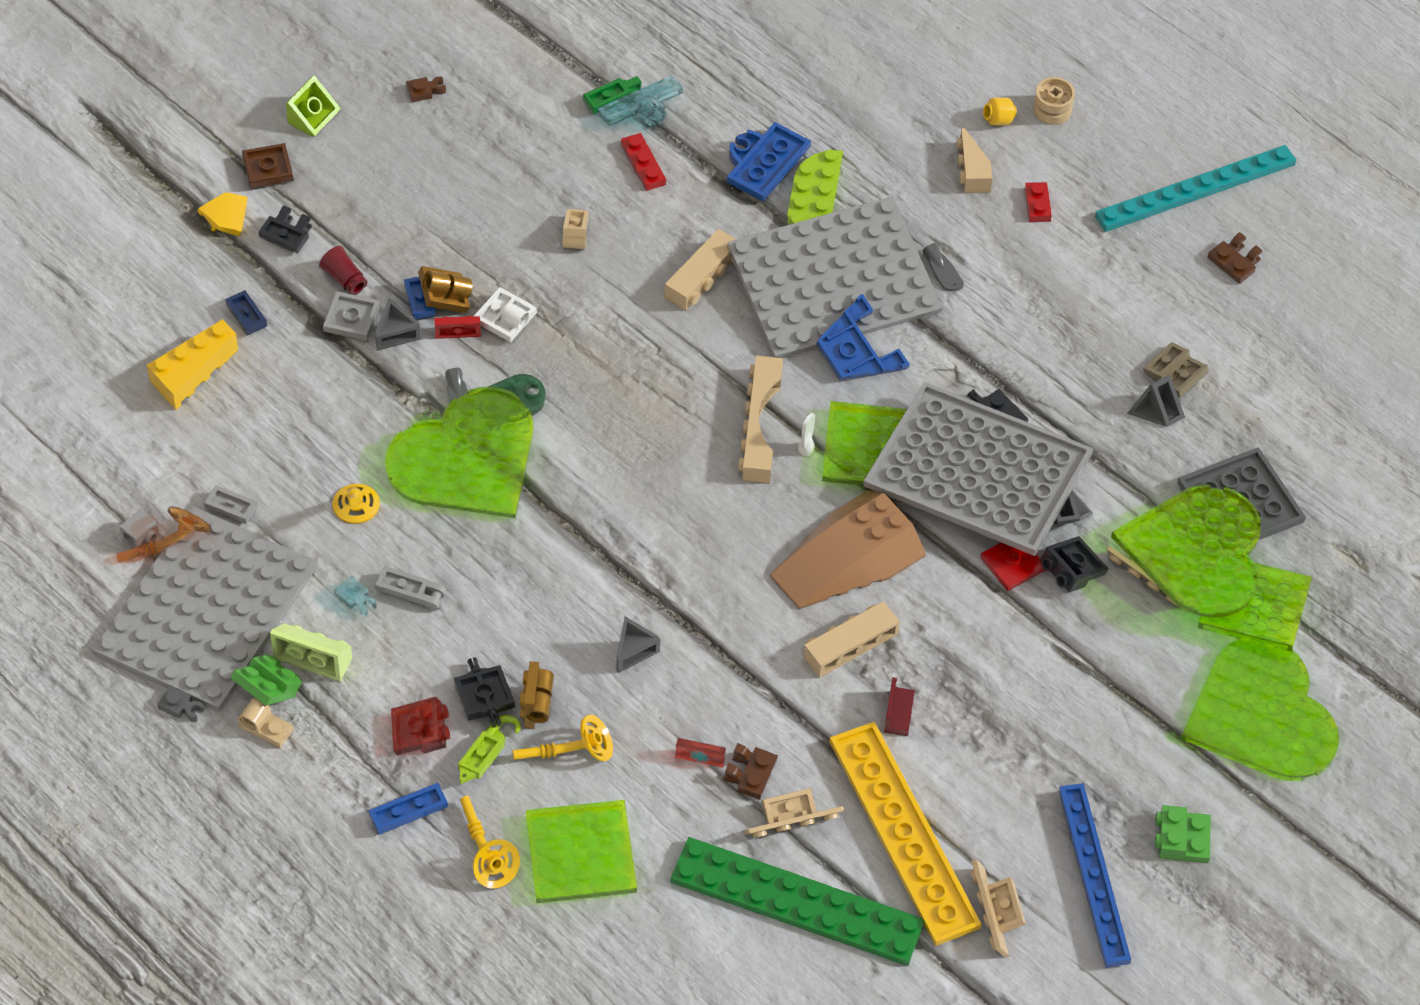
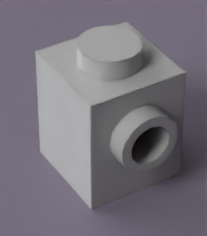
[120,509,159,552]

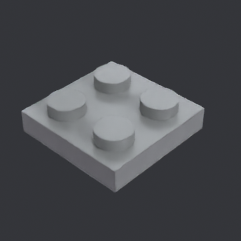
[323,291,380,341]

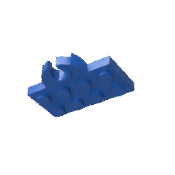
[727,122,811,201]

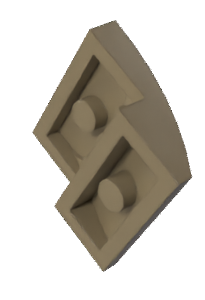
[1143,342,1209,398]

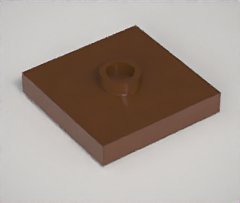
[242,143,294,189]

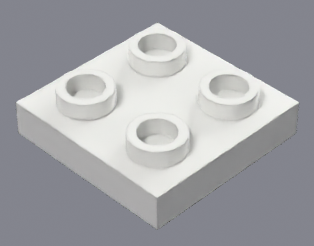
[474,287,537,343]

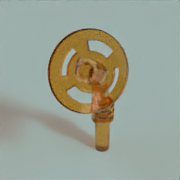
[117,506,212,563]

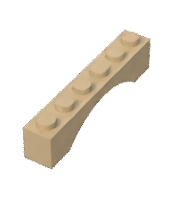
[738,356,783,483]

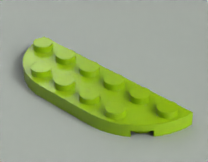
[787,149,843,225]

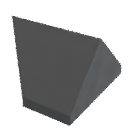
[375,297,421,351]
[1127,375,1185,427]
[1054,490,1093,524]
[616,616,660,673]

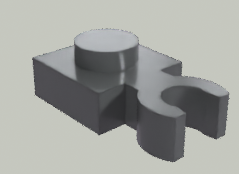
[157,685,204,722]

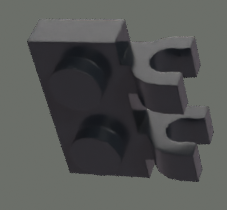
[258,205,312,254]

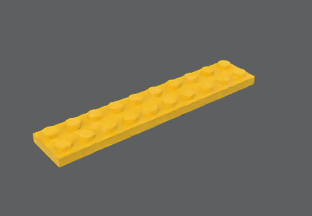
[829,721,982,946]

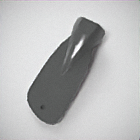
[923,243,964,291]
[445,367,474,421]

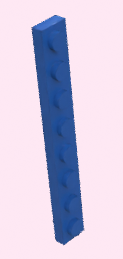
[1058,783,1131,968]

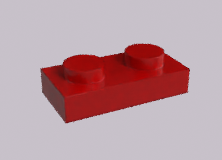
[1025,182,1052,222]
[434,316,481,339]

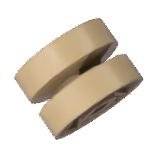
[1033,77,1075,125]

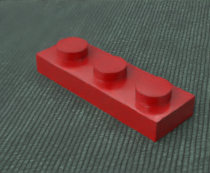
[621,133,666,191]

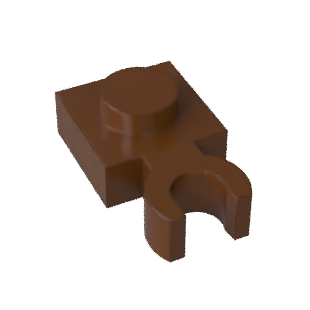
[406,76,446,103]

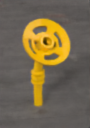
[332,484,380,524]
[512,715,613,762]
[460,796,520,888]

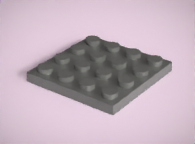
[1177,447,1306,554]

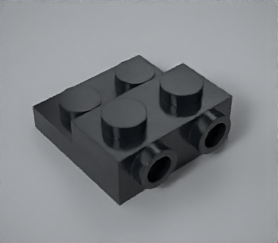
[1040,536,1109,593]

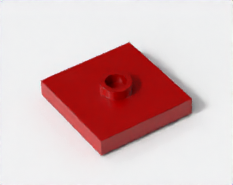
[980,542,1046,591]

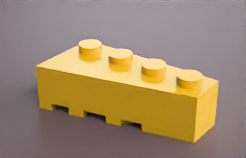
[147,319,238,410]

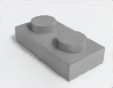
[204,485,258,525]

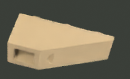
[956,128,992,193]

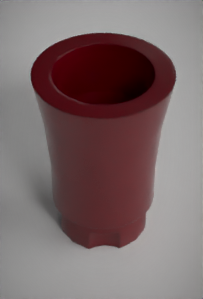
[319,246,368,295]

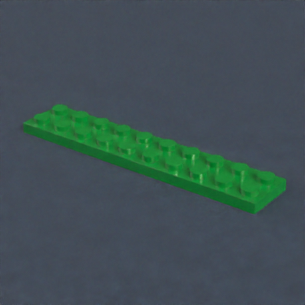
[670,837,924,966]

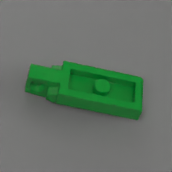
[583,76,642,114]

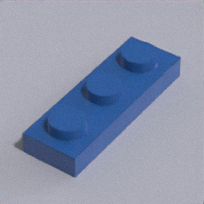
[369,783,448,835]

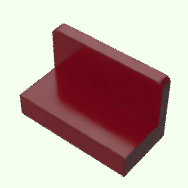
[884,677,915,736]

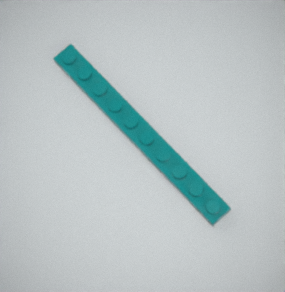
[1095,145,1296,232]

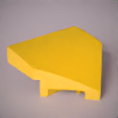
[197,192,248,237]

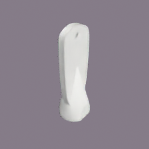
[798,413,815,457]

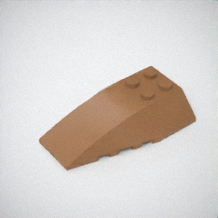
[770,490,926,609]

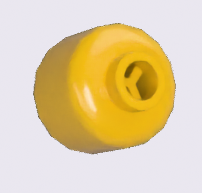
[983,97,1017,126]

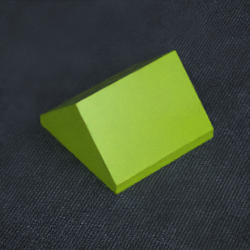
[286,75,341,137]

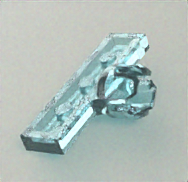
[598,75,683,127]

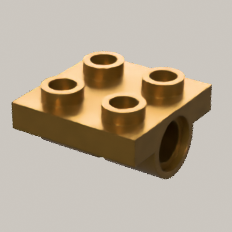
[418,266,472,313]
[520,661,554,729]

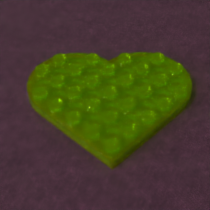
[385,387,534,518]
[1111,485,1261,618]
[1181,637,1339,781]

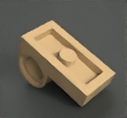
[563,209,589,249]
[238,698,294,748]

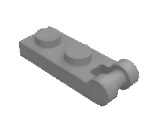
[375,566,447,611]

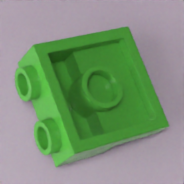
[231,654,302,706]
[1155,805,1211,863]

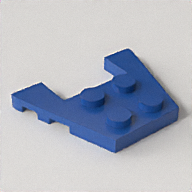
[816,294,910,381]

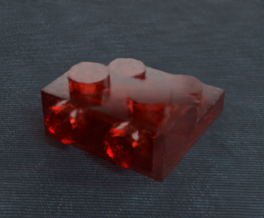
[391,696,450,755]

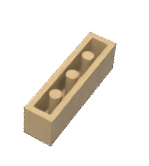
[664,229,736,311]
[803,601,900,678]

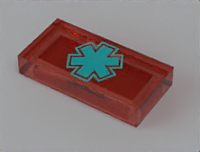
[675,738,726,768]

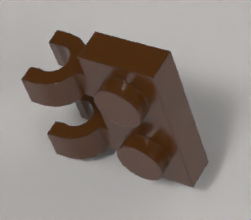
[1207,232,1262,284]
[723,743,778,800]

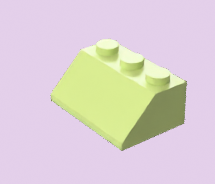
[270,623,352,682]

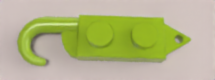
[458,715,521,784]

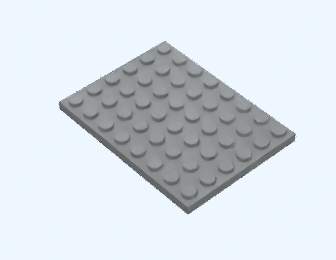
[727,196,942,358]
[864,382,1093,556]
[93,507,318,712]

